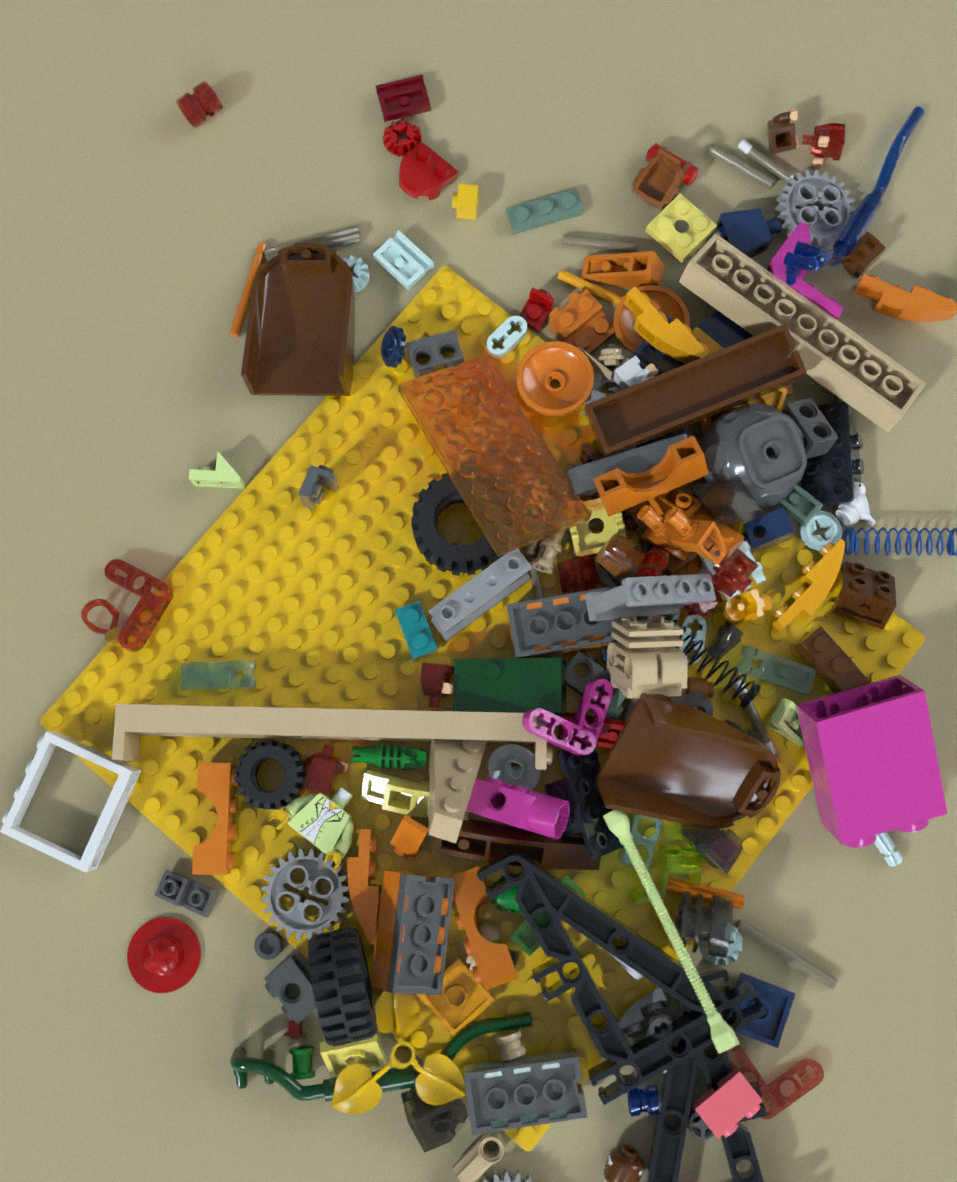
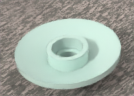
[488,744,541,790]

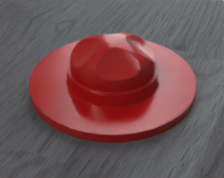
[127,917,201,993]

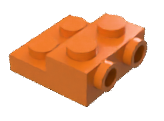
[547,289,615,355]

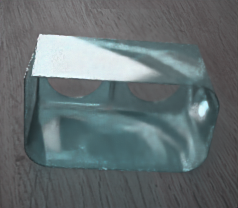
[618,813,663,871]

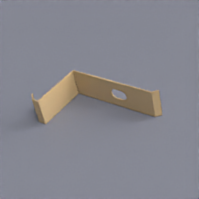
[577,347,629,380]

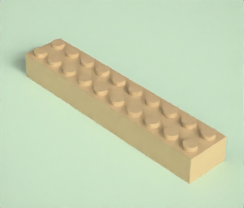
[679,233,927,432]

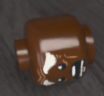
[603,1145,644,1182]

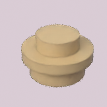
[599,348,624,366]

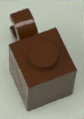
[840,231,886,278]

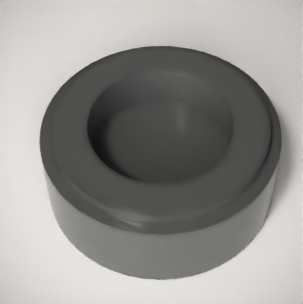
[254,931,283,960]

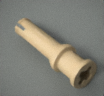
[531,496,577,574]

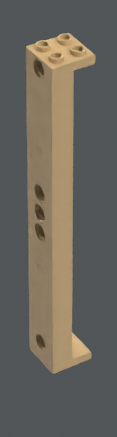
[112,704,552,772]

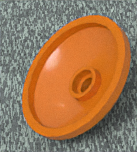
[613,285,690,353]
[516,341,594,416]

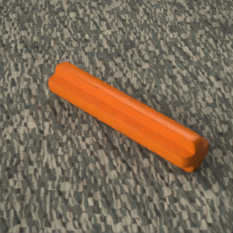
[663,877,745,909]

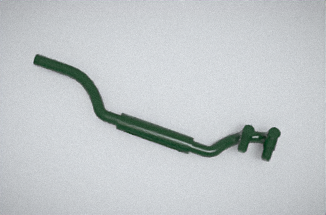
[230,1012,532,1102]

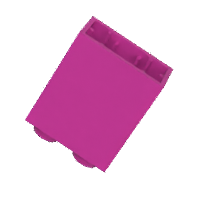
[796,675,948,848]

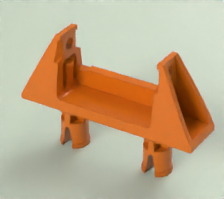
[637,505,727,565]

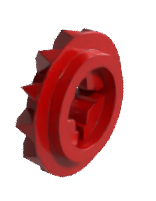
[383,118,422,157]

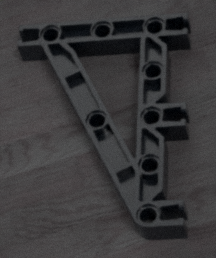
[477,851,768,1105]
[645,968,768,1182]

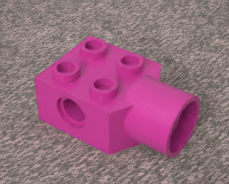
[466,776,570,839]

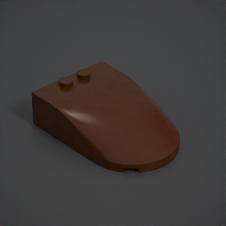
[241,243,355,396]
[595,693,781,829]

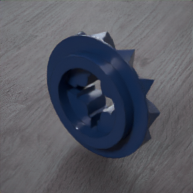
[381,326,407,368]

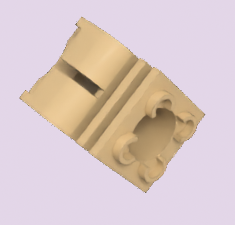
[607,615,688,698]

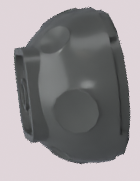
[700,403,807,510]

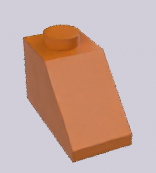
[390,815,429,860]

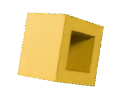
[452,183,479,220]

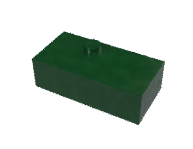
[453,658,567,716]

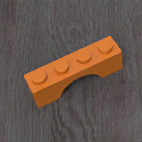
[593,435,709,516]
[192,763,239,875]
[448,866,518,990]

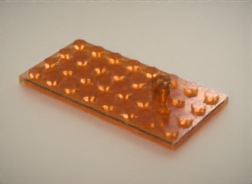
[398,355,591,556]

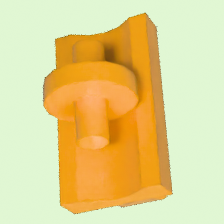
[723,589,772,626]

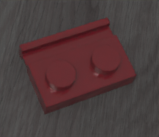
[375,75,431,122]

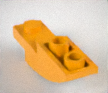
[624,287,710,364]
[772,539,845,631]

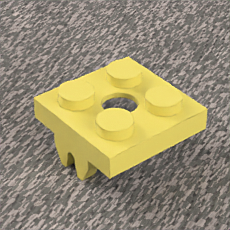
[645,193,717,263]
[565,498,626,558]

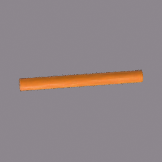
[229,243,268,337]

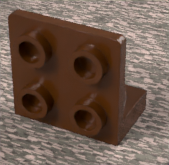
[832,561,896,630]

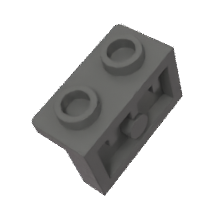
[298,465,339,510]

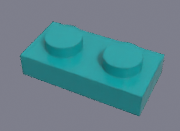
[395,601,438,660]

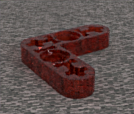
[105,559,173,652]
[730,1045,824,1119]

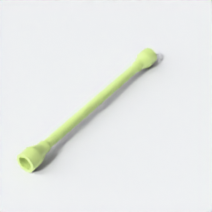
[603,810,739,1053]

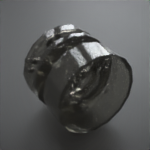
[675,890,733,958]

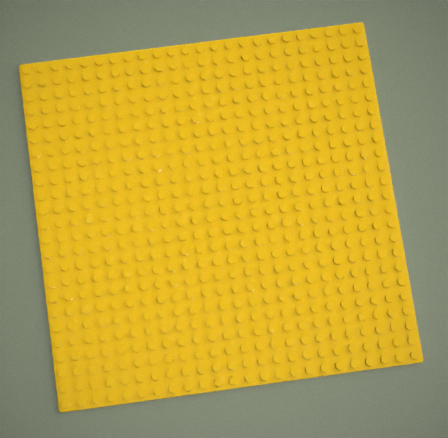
[40,266,925,1151]

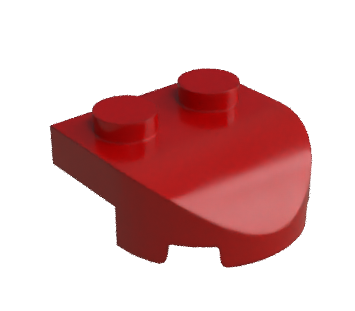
[398,142,459,200]

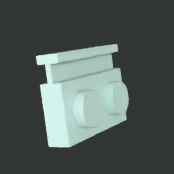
[373,230,434,291]

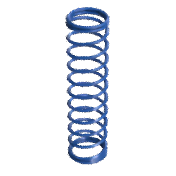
[842,527,957,556]

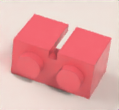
[693,1067,763,1139]

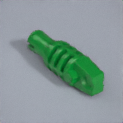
[351,744,427,770]

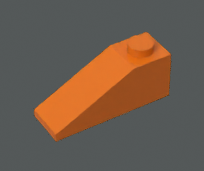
[581,251,665,289]

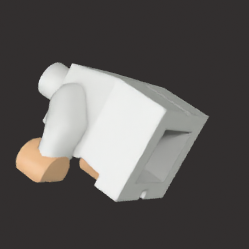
[614,356,658,390]

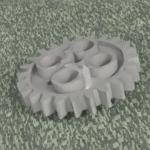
[775,169,856,250]
[261,849,351,940]

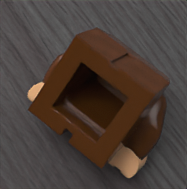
[767,108,800,154]

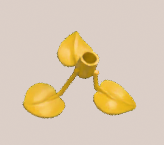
[331,990,466,1115]

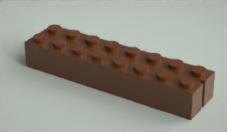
[585,323,807,458]

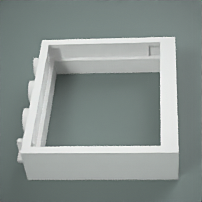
[0,731,141,873]

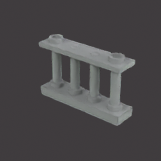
[428,547,533,642]

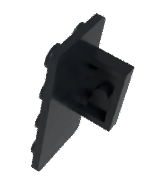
[801,401,864,506]
[544,744,624,859]

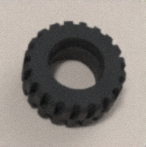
[411,471,512,576]
[308,926,377,1047]

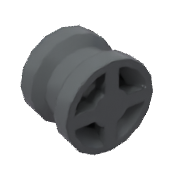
[687,1106,714,1140]

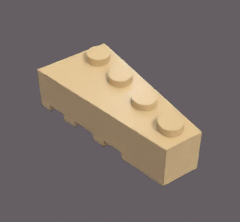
[429,739,486,843]

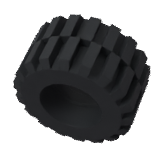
[234,740,307,810]

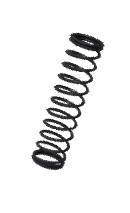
[665,614,761,709]

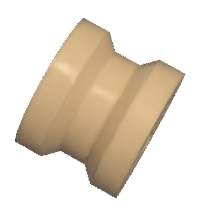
[493,1029,526,1061]

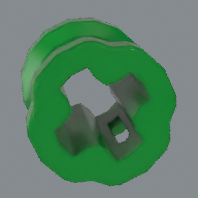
[289,1045,315,1080]

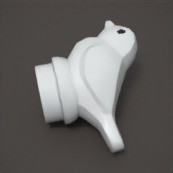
[835,482,876,527]

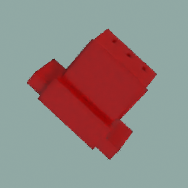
[283,1020,305,1039]

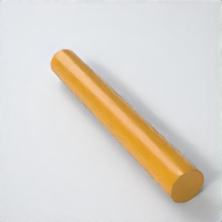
[557,270,623,305]

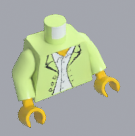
[269,786,354,872]

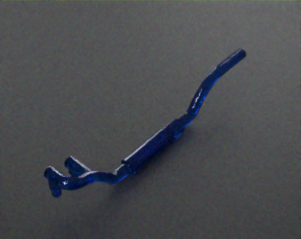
[784,107,924,286]

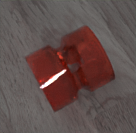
[176,81,223,129]

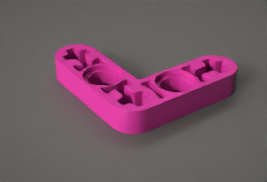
[522,679,613,755]

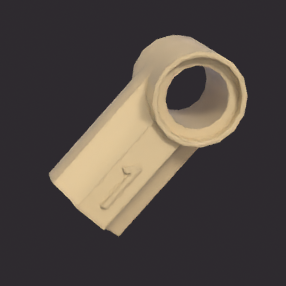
[452,1131,505,1182]

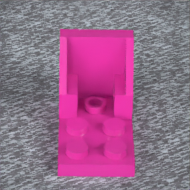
[767,221,844,319]

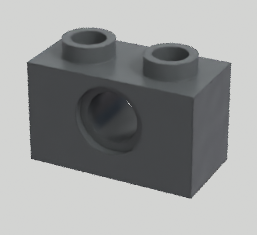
[264,954,316,1024]

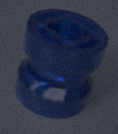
[627,1085,659,1117]

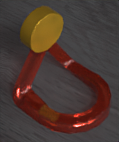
[81,599,123,645]

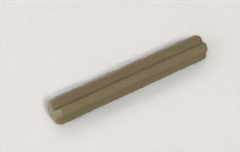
[265,226,361,262]

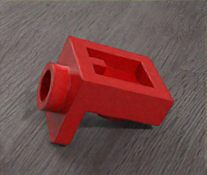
[519,287,554,333]

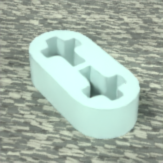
[487,316,527,359]
[678,615,707,666]

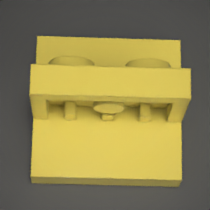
[320,1029,386,1078]

